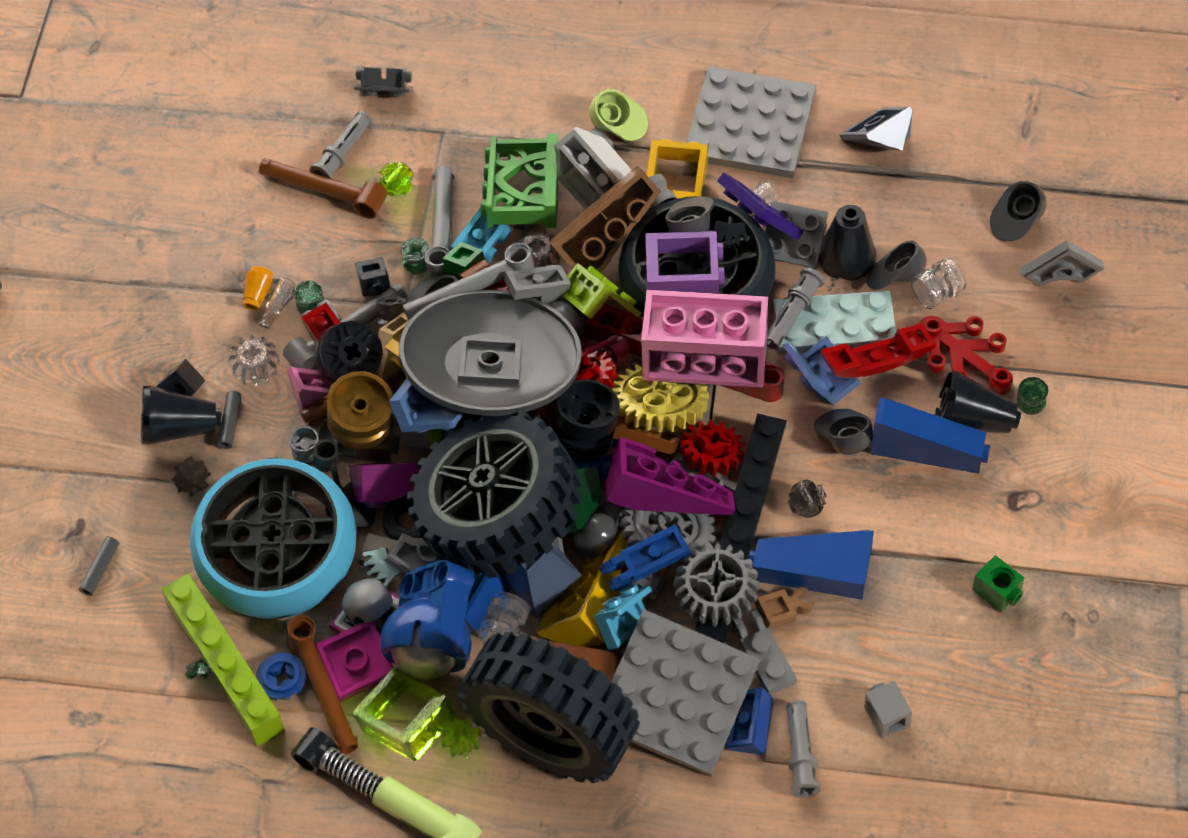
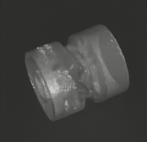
[911,257,966,310]
[477,592,531,643]

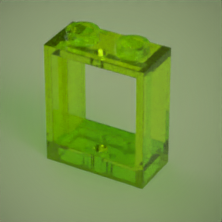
[352,668,457,762]

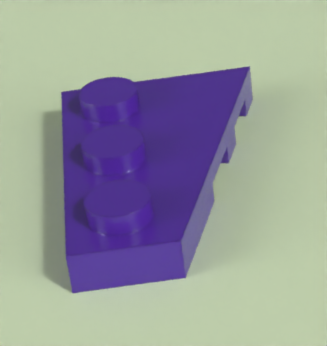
[717,172,804,240]

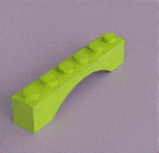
[161,573,285,747]

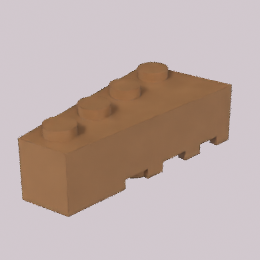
[549,166,661,273]

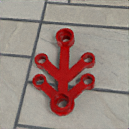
[919,316,1013,395]

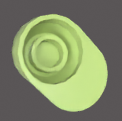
[589,89,648,142]

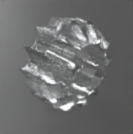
[515,228,561,268]
[229,335,280,386]

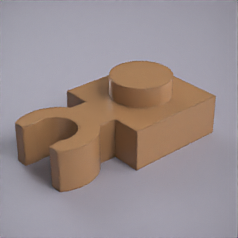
[754,587,815,629]

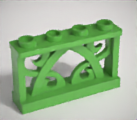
[481,134,559,228]

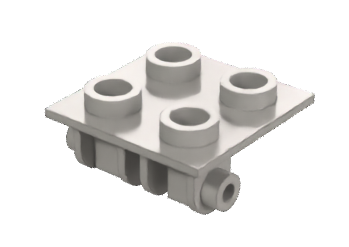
[765,201,829,268]

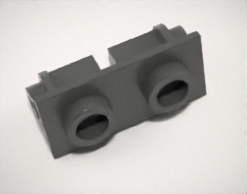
[354,66,413,97]

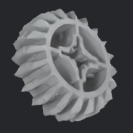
[674,542,759,627]

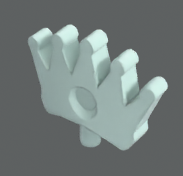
[363,547,399,587]

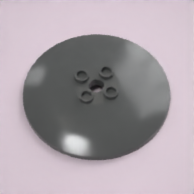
[399,290,581,416]

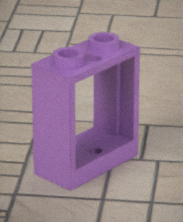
[645,231,725,294]

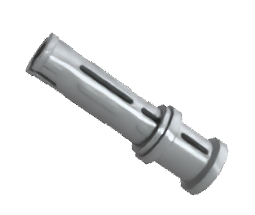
[309,111,372,179]
[767,267,825,350]
[786,700,820,798]

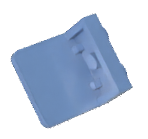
[783,336,861,405]
[389,379,464,433]

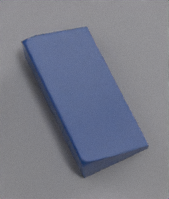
[465,573,511,638]
[726,687,773,755]

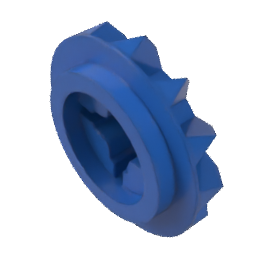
[256,653,307,701]

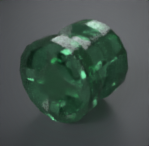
[401,238,429,274]
[294,281,324,314]
[1016,377,1049,415]

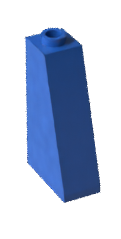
[871,397,990,474]
[748,530,874,600]

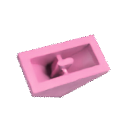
[287,367,333,409]

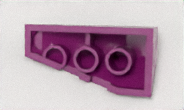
[606,436,735,515]
[348,462,420,508]

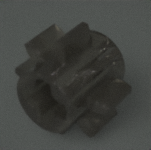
[171,457,211,497]
[787,480,827,518]

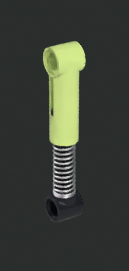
[291,727,482,838]

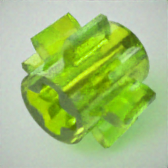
[379,161,414,196]
[441,717,481,758]

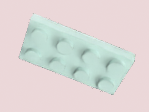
[773,291,896,354]

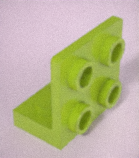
[562,263,641,319]

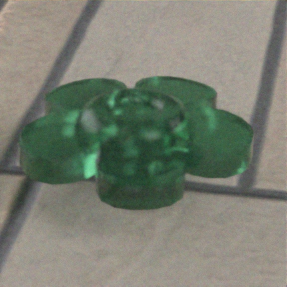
[185,656,212,679]

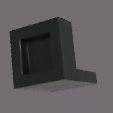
[156,359,205,396]

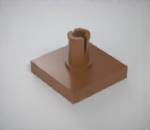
[613,422,681,454]

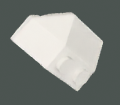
[554,127,650,216]

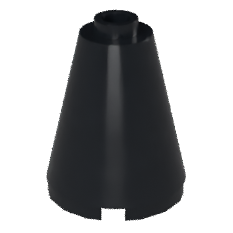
[819,205,876,281]
[934,370,1021,433]
[141,385,222,445]

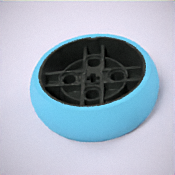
[190,458,356,619]

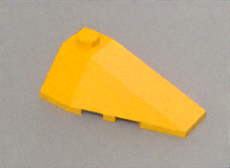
[536,529,626,647]

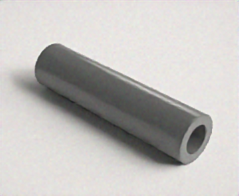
[217,391,241,449]
[78,536,120,596]

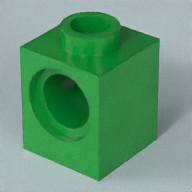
[443,242,485,280]
[972,555,1024,612]

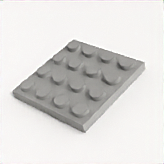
[686,66,816,178]
[611,609,761,777]

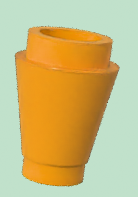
[242,266,274,311]

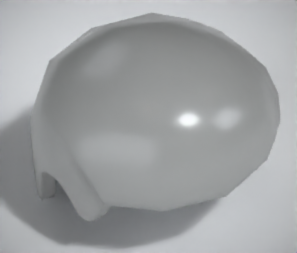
[342,578,393,623]

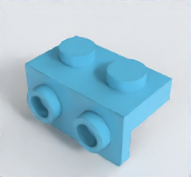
[449,207,512,263]
[594,584,652,650]

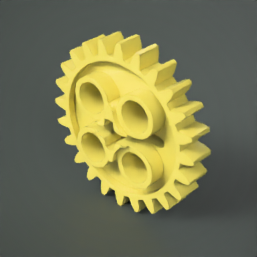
[612,364,709,433]

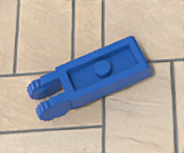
[599,525,691,591]

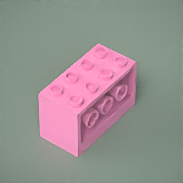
[641,290,768,388]

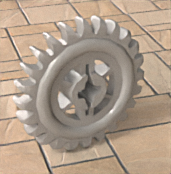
[619,507,719,573]

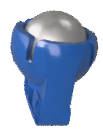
[380,560,475,680]

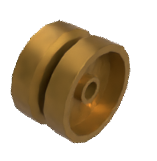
[327,371,393,449]

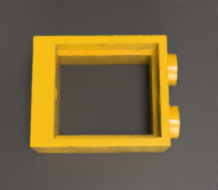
[647,139,708,199]

